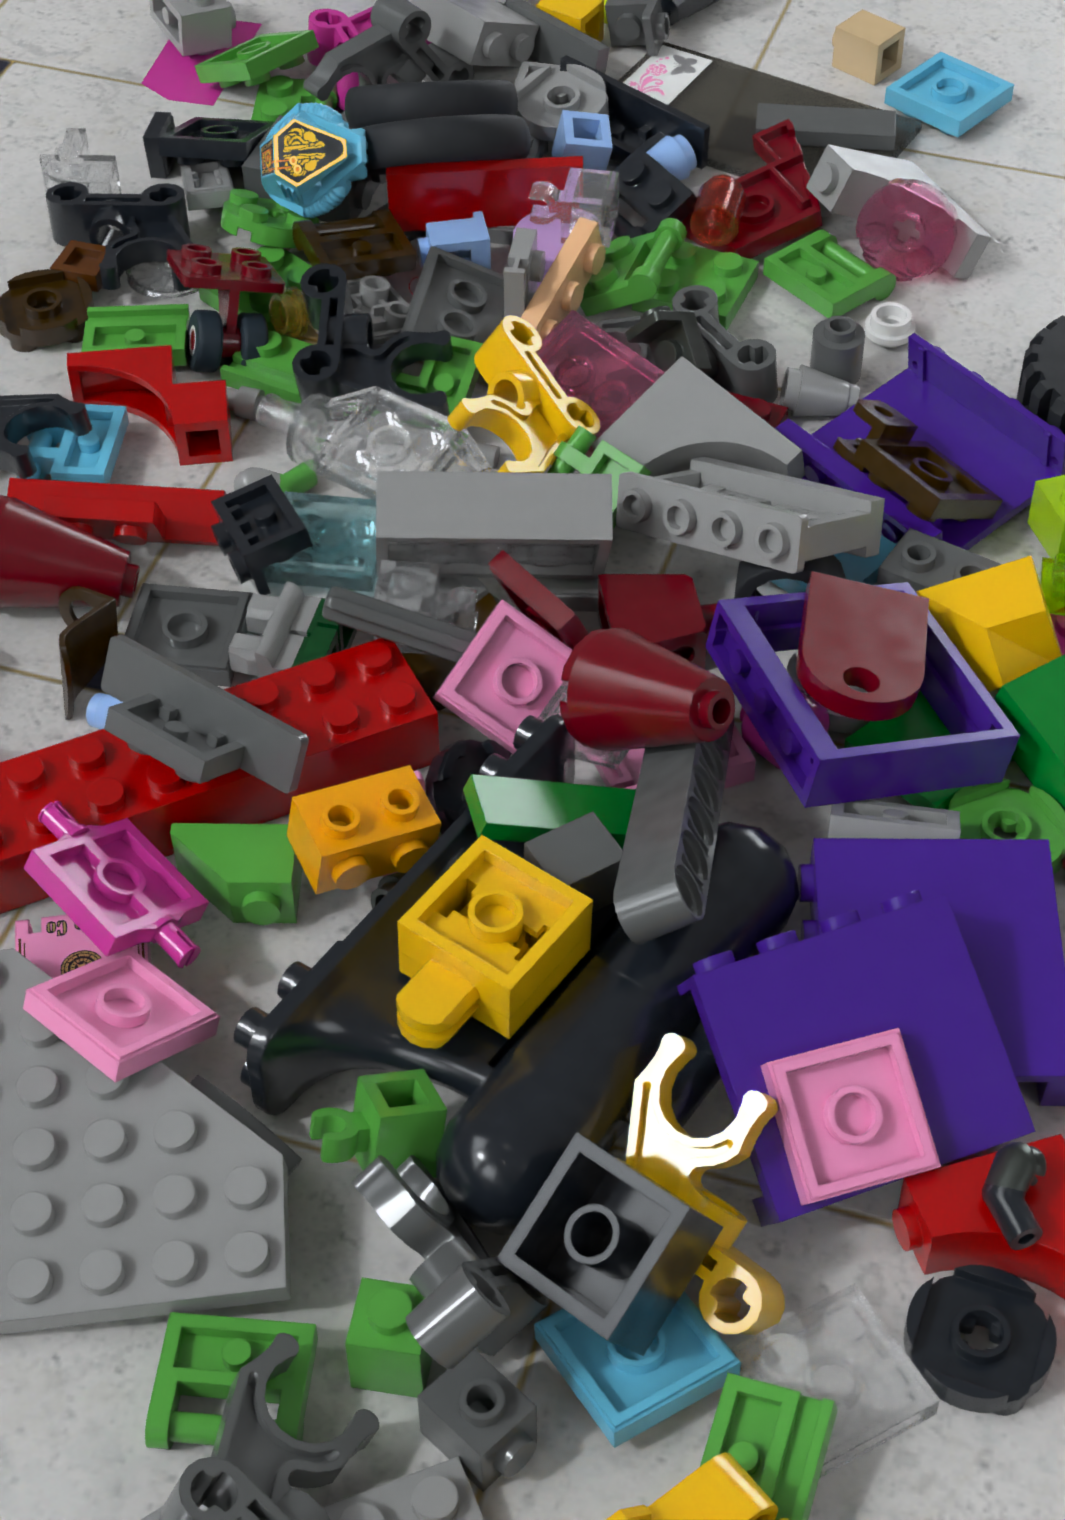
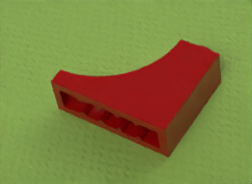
[892,1134,1065,1300]

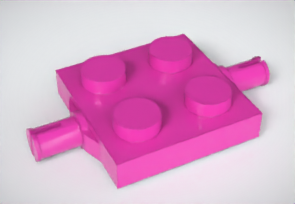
[24,801,209,968]

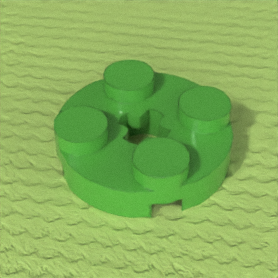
[221,189,319,248]
[948,779,1065,875]

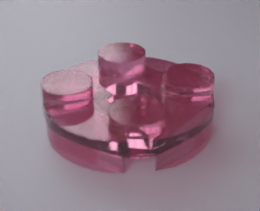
[856,178,958,282]

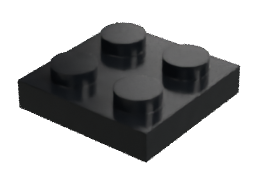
[158,117,275,167]

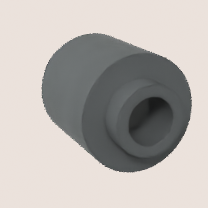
[810,316,865,384]

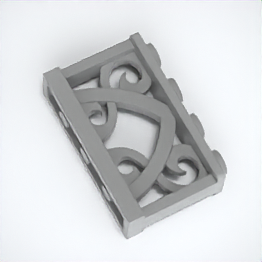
[616,456,885,574]

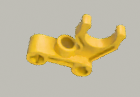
[447,315,601,473]
[626,1033,785,1335]

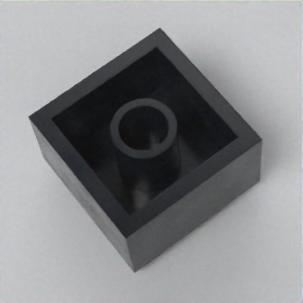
[496,1132,723,1356]

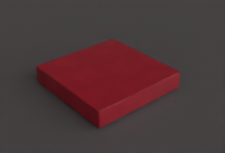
[488,550,589,650]

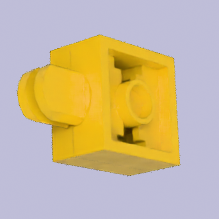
[396,835,593,1049]

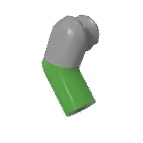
[234,462,318,502]

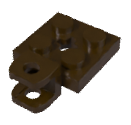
[833,399,1003,522]

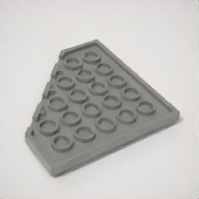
[0,948,291,1335]

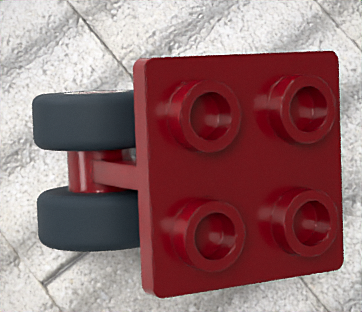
[167,244,286,372]

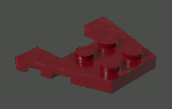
[633,119,822,259]

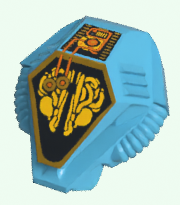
[260,102,369,218]

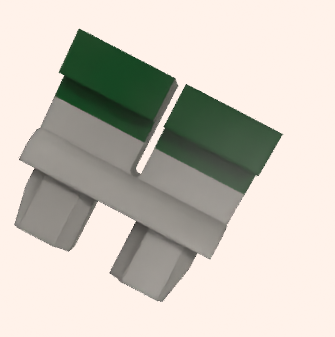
[228,581,357,678]

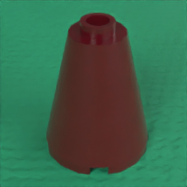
[0,495,140,608]
[559,628,735,752]

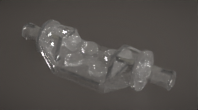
[256,386,497,501]

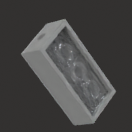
[376,471,613,579]

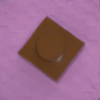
[50,240,105,292]

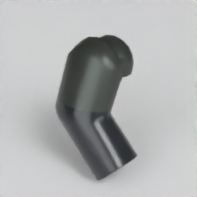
[982,1141,1047,1250]

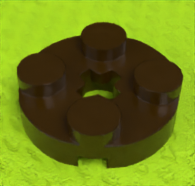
[0,269,94,352]

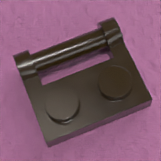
[292,209,417,281]

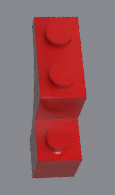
[67,345,233,466]

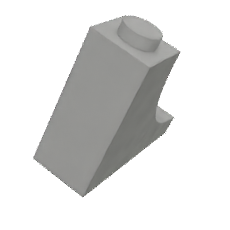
[806,144,991,279]
[592,356,805,479]

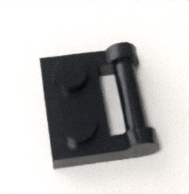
[583,147,701,238]

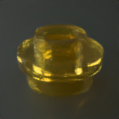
[269,286,310,338]

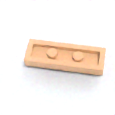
[521,217,606,360]

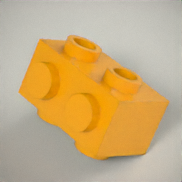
[286,765,441,895]

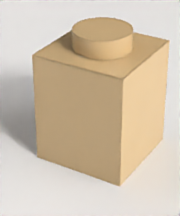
[832,9,906,86]

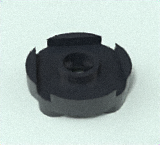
[903,1265,1057,1416]

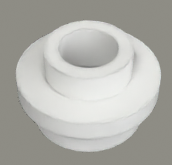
[864,302,916,348]

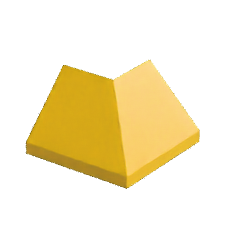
[916,555,1062,692]

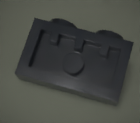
[211,474,313,595]

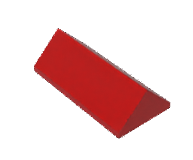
[386,156,583,232]

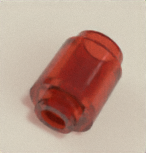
[690,175,746,246]

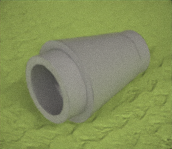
[779,364,860,416]

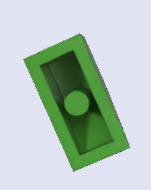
[170,823,303,925]

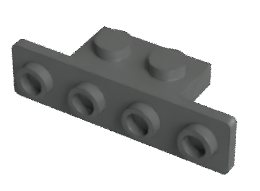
[101,634,309,793]

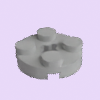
[517,64,609,144]

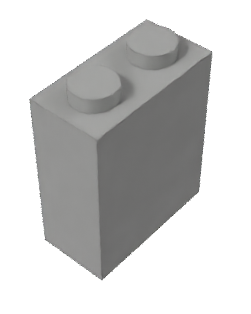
[408,0,540,67]

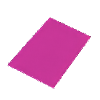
[141,21,262,106]

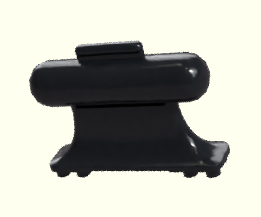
[233,714,800,1235]

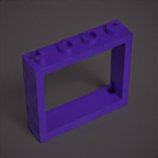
[705,582,1020,808]

